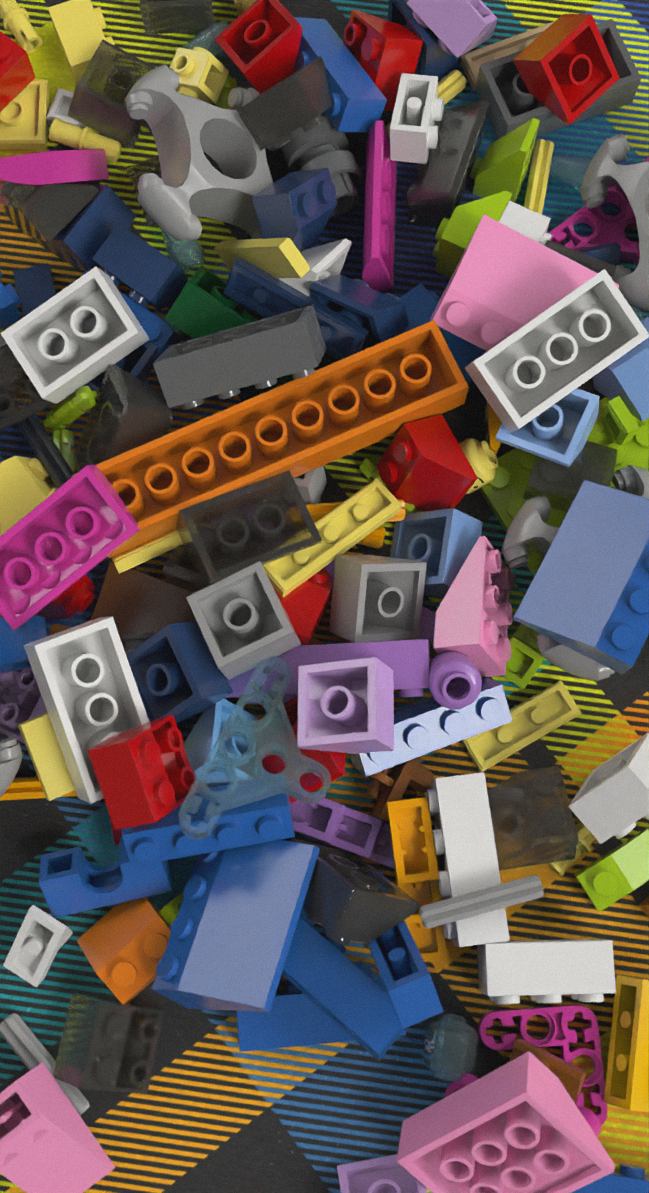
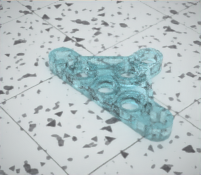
[178,657,331,839]

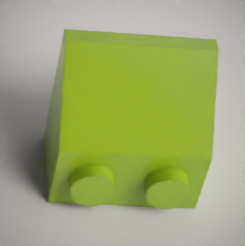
[433,191,513,278]

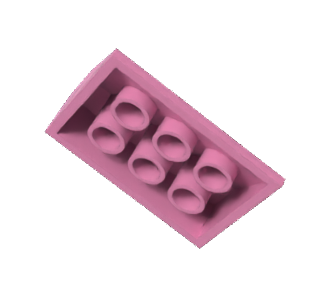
[430,214,620,351]
[397,1051,615,1193]

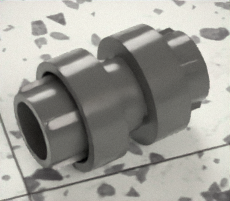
[280,107,363,219]

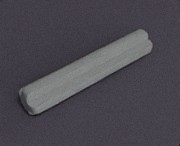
[419,875,544,928]
[0,1013,90,1116]

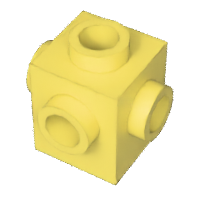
[169,47,229,104]

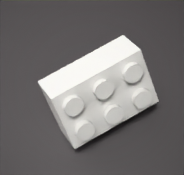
[0,267,150,404]
[477,939,616,1004]

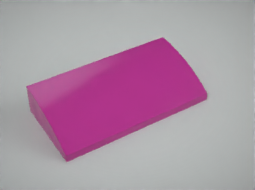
[362,120,397,291]
[0,149,109,185]
[0,465,140,631]

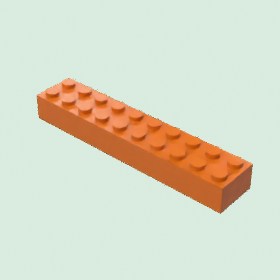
[71,320,468,558]

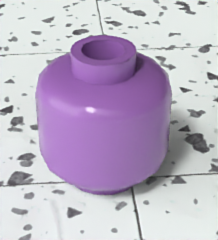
[429,651,482,709]

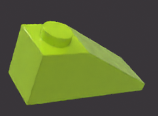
[470,118,540,203]
[574,827,649,912]

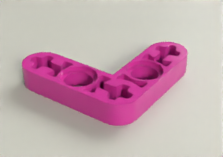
[477,1004,608,1126]

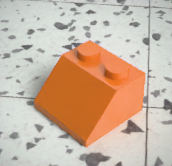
[77,897,171,1005]

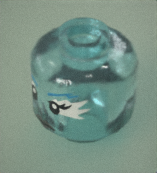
[422,1014,478,1081]

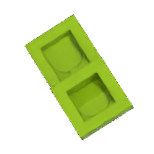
[503,623,545,689]

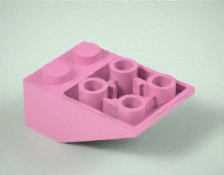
[433,536,514,677]
[0,1062,116,1193]

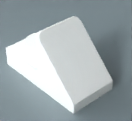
[3,905,73,988]

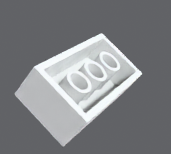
[465,269,649,433]
[24,617,149,804]
[424,772,510,947]

